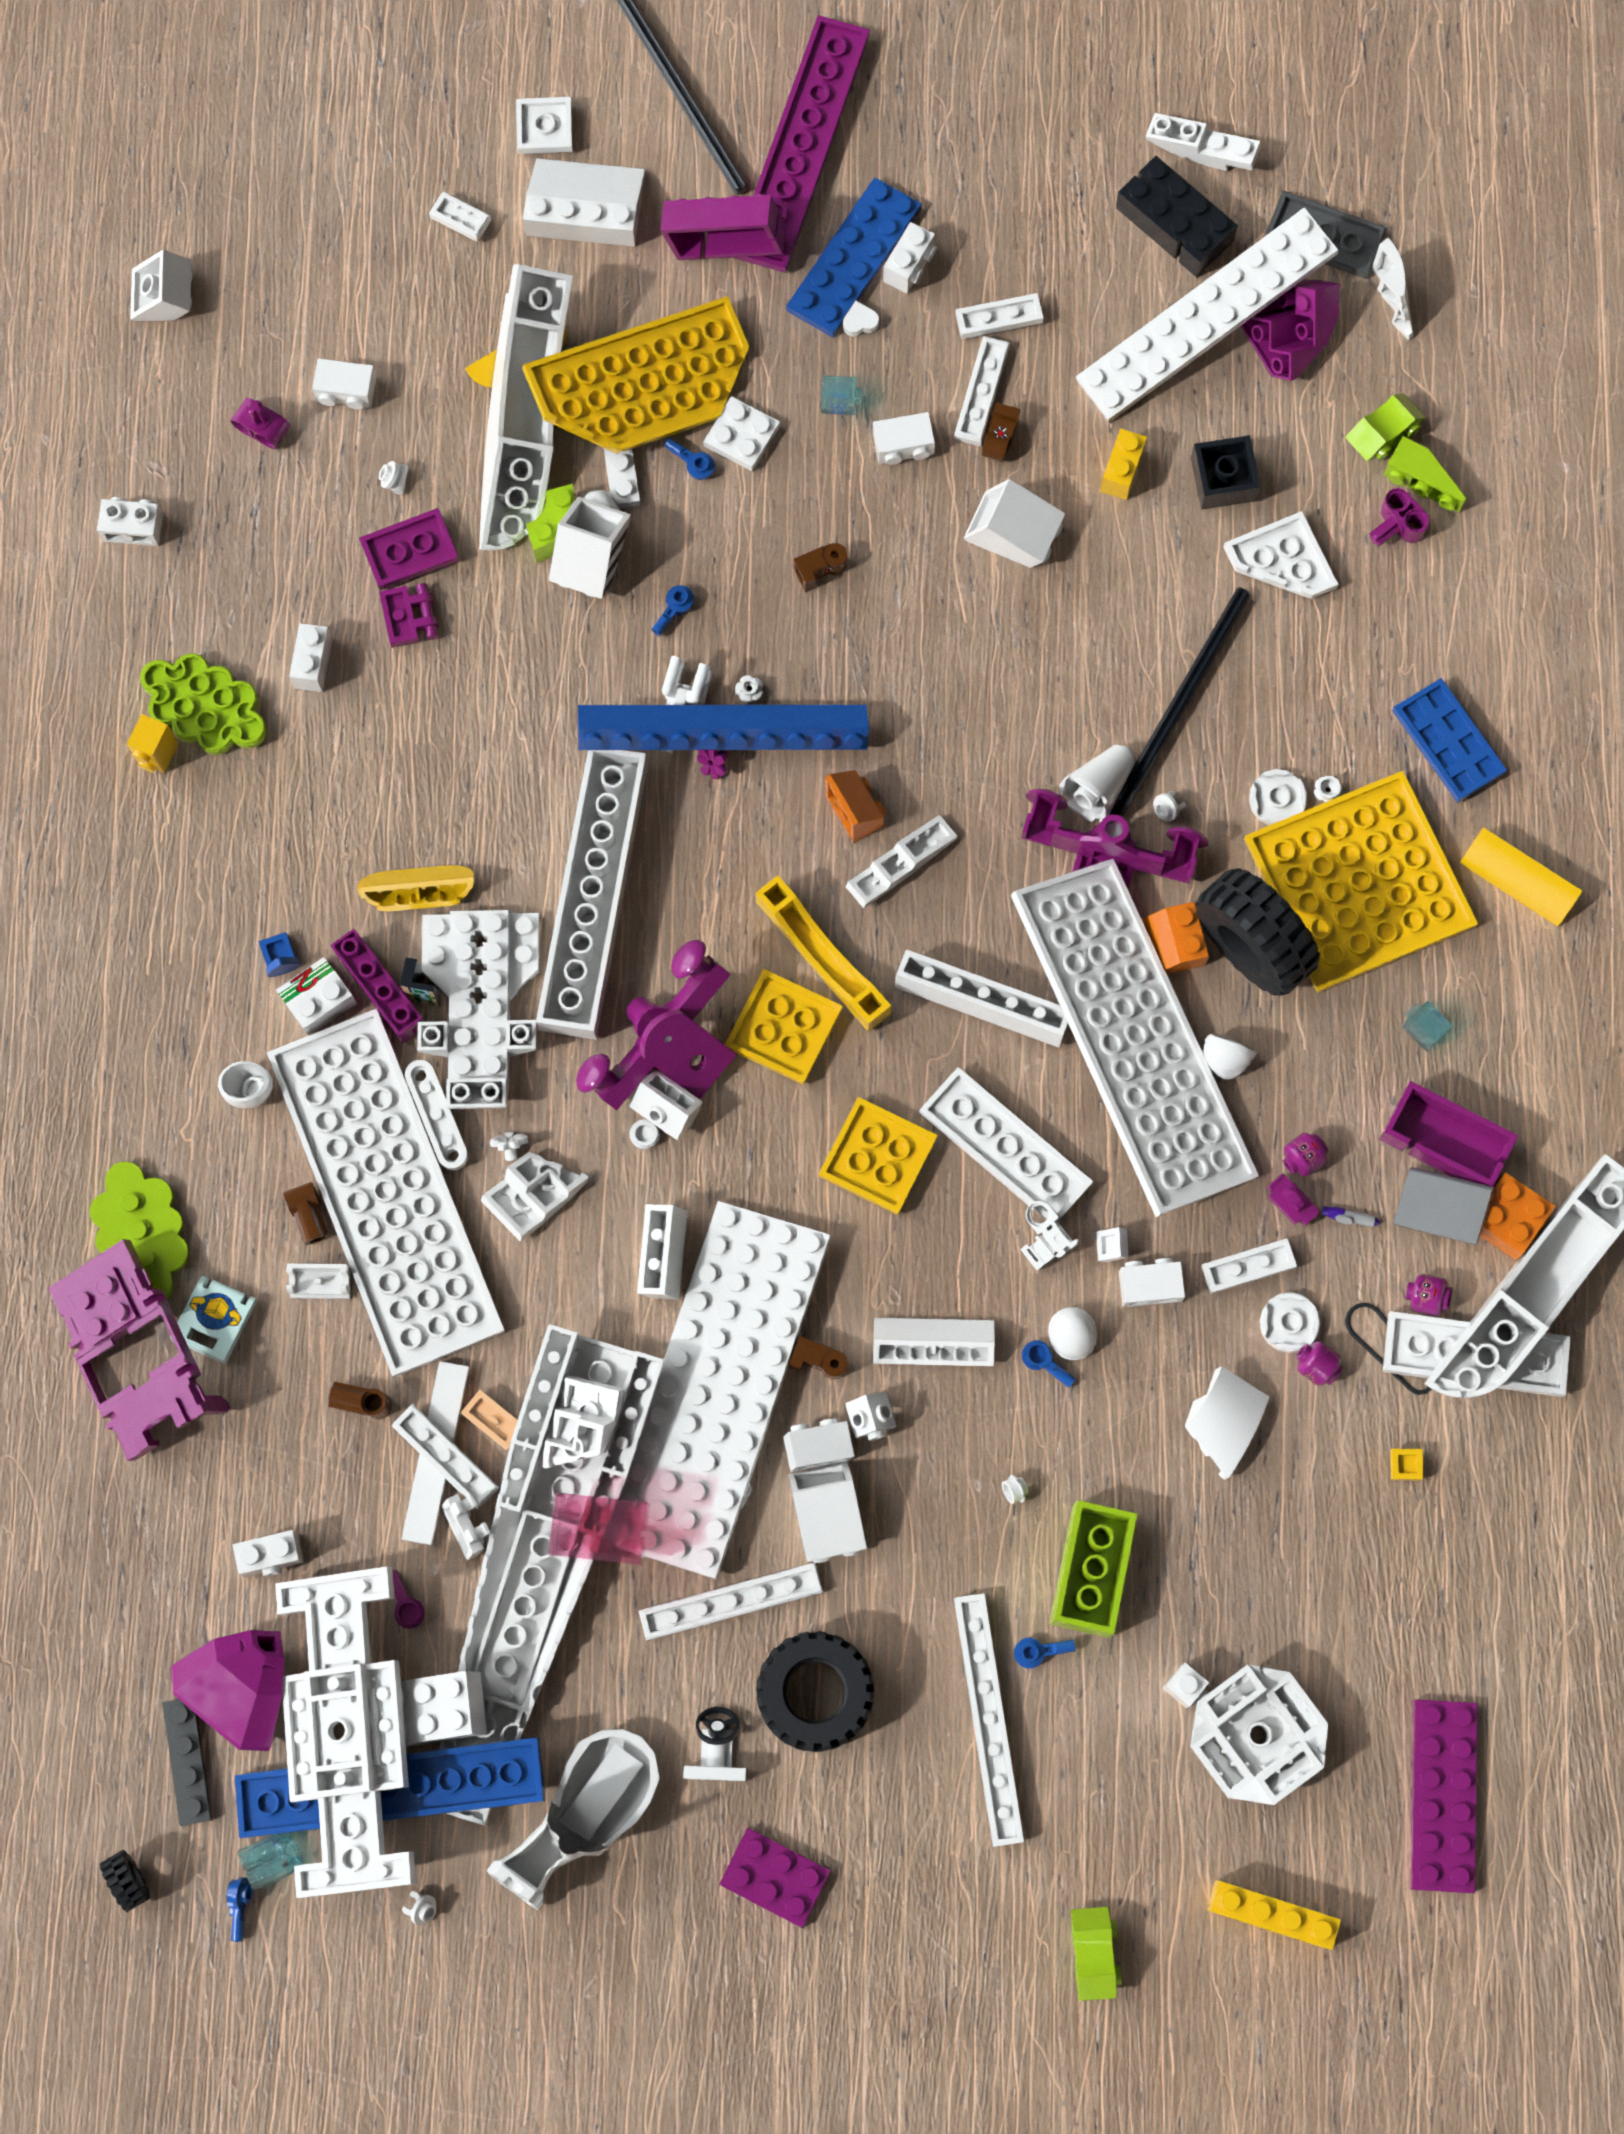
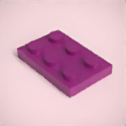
[359,508,459,591]
[719,1828,830,1928]

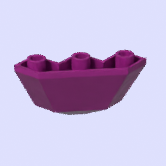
[1241,279,1340,381]
[170,1630,284,1751]

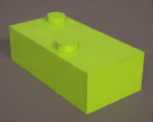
[1049,1500,1137,1638]

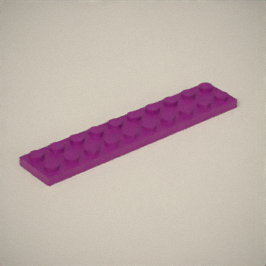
[733,15,870,273]

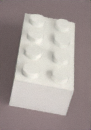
[368,1671,487,1752]

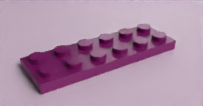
[1410,1699,1477,1894]

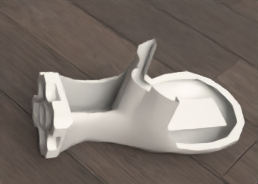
[487,1729,660,1911]

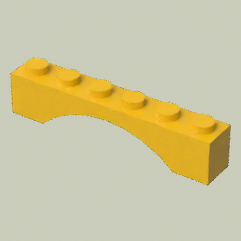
[755,875,891,1032]

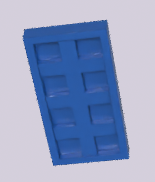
[1392,678,1507,803]

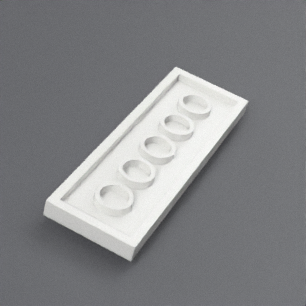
[919,1067,1093,1222]
[1383,1311,1570,1397]

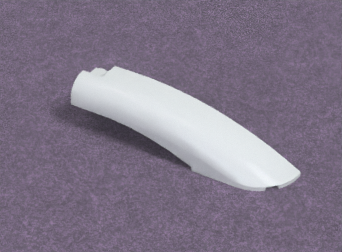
[479,264,573,550]
[1424,1154,1624,1398]

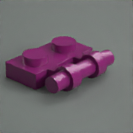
[379,583,439,648]

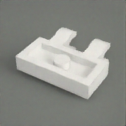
[441,1494,491,1561]

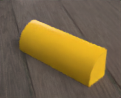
[1460,827,1582,927]

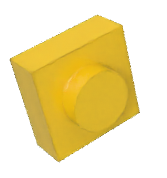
[1390,1448,1423,1481]

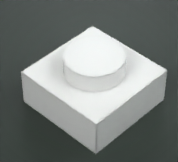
[1096,1227,1129,1262]

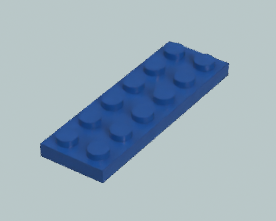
[786,177,921,338]

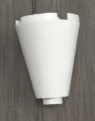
[1059,745,1135,822]

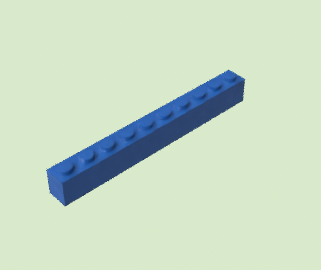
[577,705,869,750]

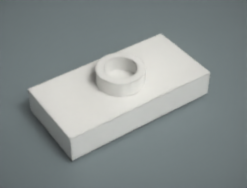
[429,191,491,242]

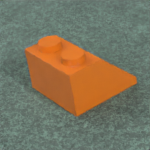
[825,770,886,843]
[1141,902,1209,974]

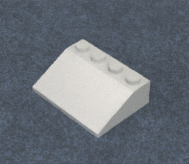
[523,158,645,247]

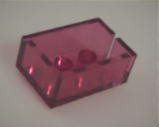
[548,1492,650,1566]

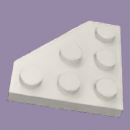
[1223,511,1338,599]

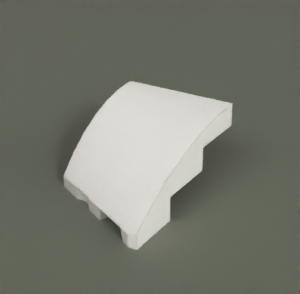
[1371,238,1414,341]
[481,1152,589,1242]
[1185,1366,1269,1480]
[542,1375,624,1468]

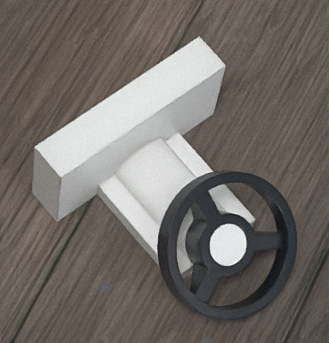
[683,1707,747,1781]

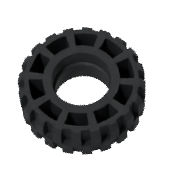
[1196,868,1320,996]

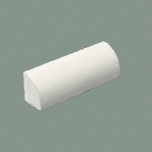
[873,1318,995,1366]

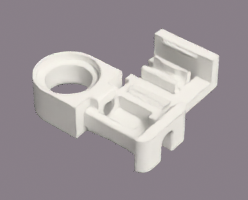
[1020,1201,1079,1270]

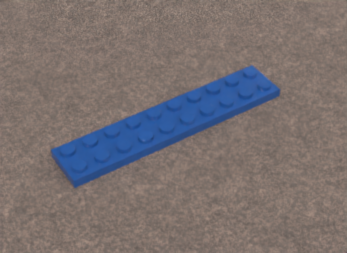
[235,1738,545,1838]

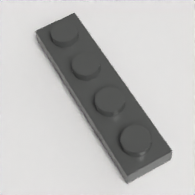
[162,1699,212,1826]

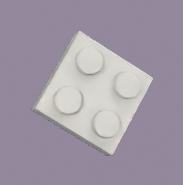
[516,97,573,154]
[703,396,780,472]

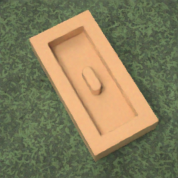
[461,1390,518,1452]

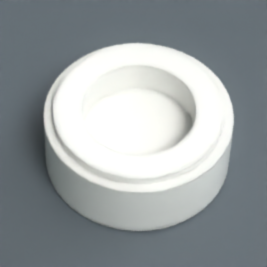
[630,1119,660,1150]

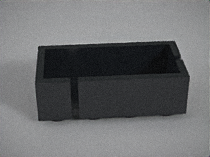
[1116,156,1238,278]

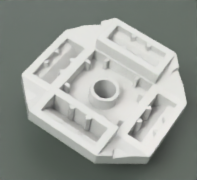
[1190,1664,1328,1805]

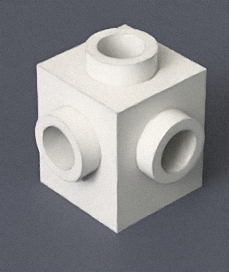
[845,1392,896,1441]

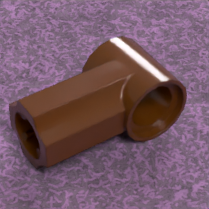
[283,1182,330,1245]
[328,1381,392,1419]

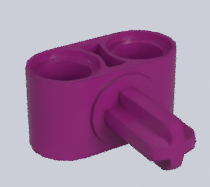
[230,397,290,449]
[1369,488,1430,546]

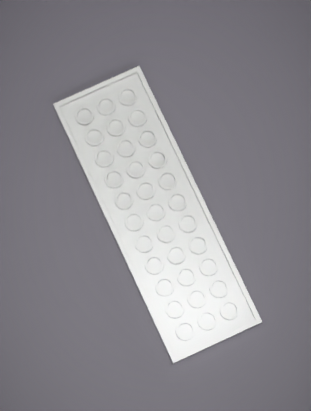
[1011,859,1259,1217]
[267,1008,505,1378]
[601,1201,831,1580]

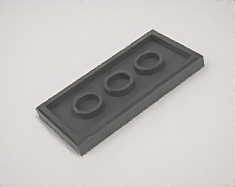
[1264,191,1387,279]

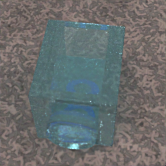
[821,375,862,415]
[1402,1001,1453,1052]

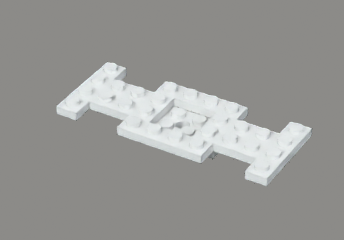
[275,1567,416,1898]

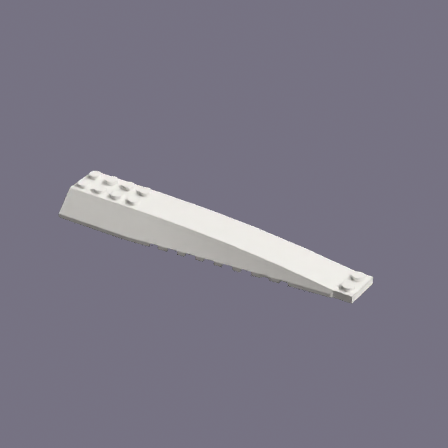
[439,1324,664,1826]

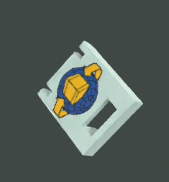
[170,1275,257,1365]

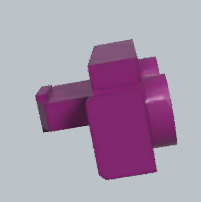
[1267,1173,1320,1227]

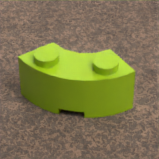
[1345,393,1426,462]
[526,484,576,563]
[1071,1907,1122,2001]

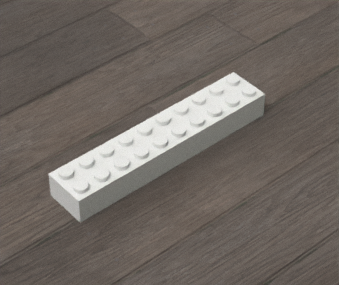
[536,750,648,1040]

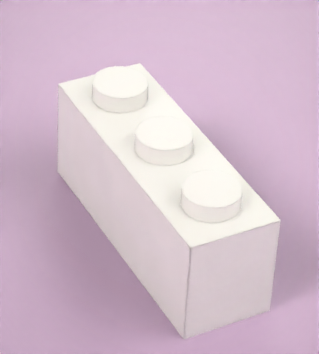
[637,1204,688,1300]

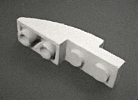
[1145,113,1261,171]

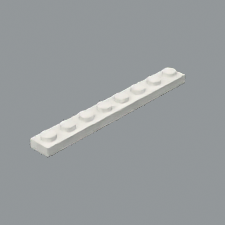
[954,1593,1024,1847]

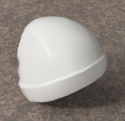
[1203,1034,1257,1080]
[218,1061,273,1109]
[1048,1307,1097,1360]

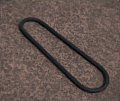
[1345,1303,1431,1395]

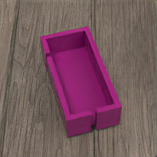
[660,194,787,260]
[1379,1081,1518,1186]

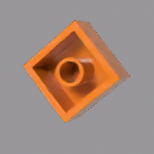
[1480,1172,1555,1260]

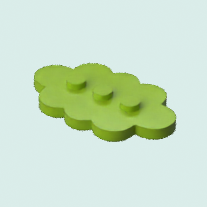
[140,653,267,755]
[89,1161,190,1299]

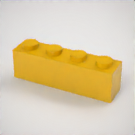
[1207,1880,1341,1951]

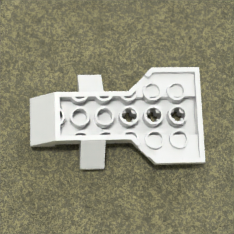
[417,910,540,1109]

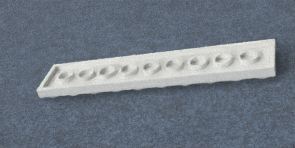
[1076,208,1338,423]

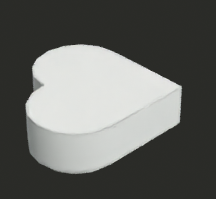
[843,301,879,337]

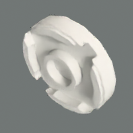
[1249,769,1307,825]
[1259,1292,1321,1353]

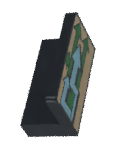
[399,957,442,1006]

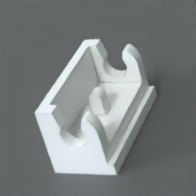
[286,1264,351,1299]

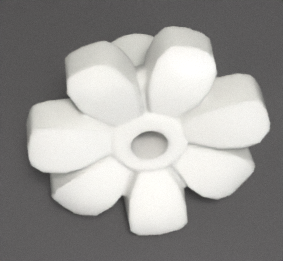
[490,1132,528,1161]

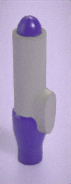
[1321,1206,1380,1227]

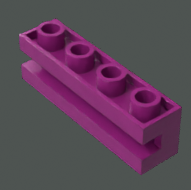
[330,928,424,1044]

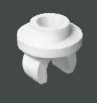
[1153,791,1186,822]
[402,1891,436,1926]

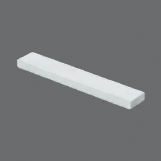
[401,1361,470,1546]
[639,1563,824,1641]

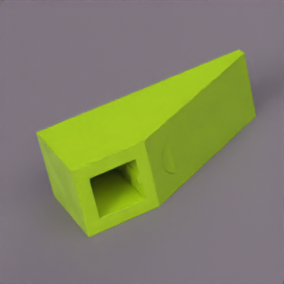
[1383,436,1466,513]

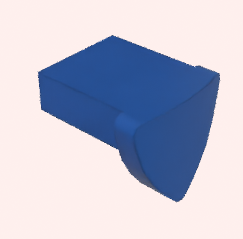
[258,932,301,977]

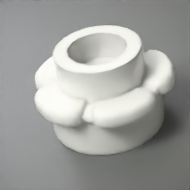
[735,675,763,703]
[1314,776,1343,803]
[1002,1475,1028,1504]

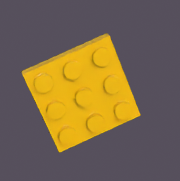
[725,969,843,1085]
[818,1097,938,1215]

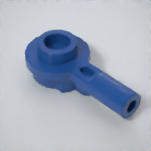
[665,438,715,480]
[651,585,694,636]
[1021,1340,1076,1388]
[1014,1638,1076,1669]
[226,1877,253,1942]

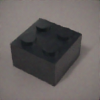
[1191,435,1261,510]

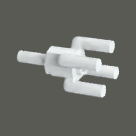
[662,656,713,754]

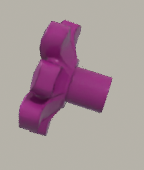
[697,750,728,779]

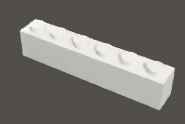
[894,949,1068,1048]

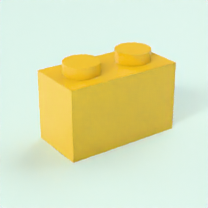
[1100,428,1147,500]
[127,714,179,773]

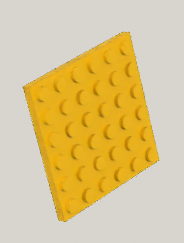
[1244,770,1478,993]

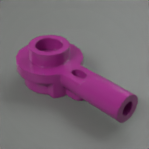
[393,1570,425,1629]

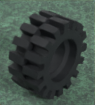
[100,1850,150,1912]

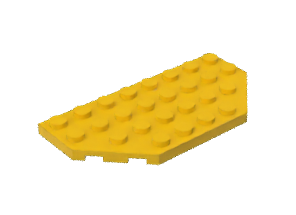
[522,296,749,454]

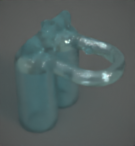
[238,1833,302,1891]

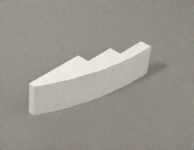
[846,815,958,908]

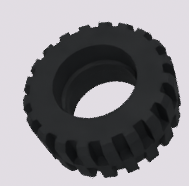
[756,1631,874,1752]

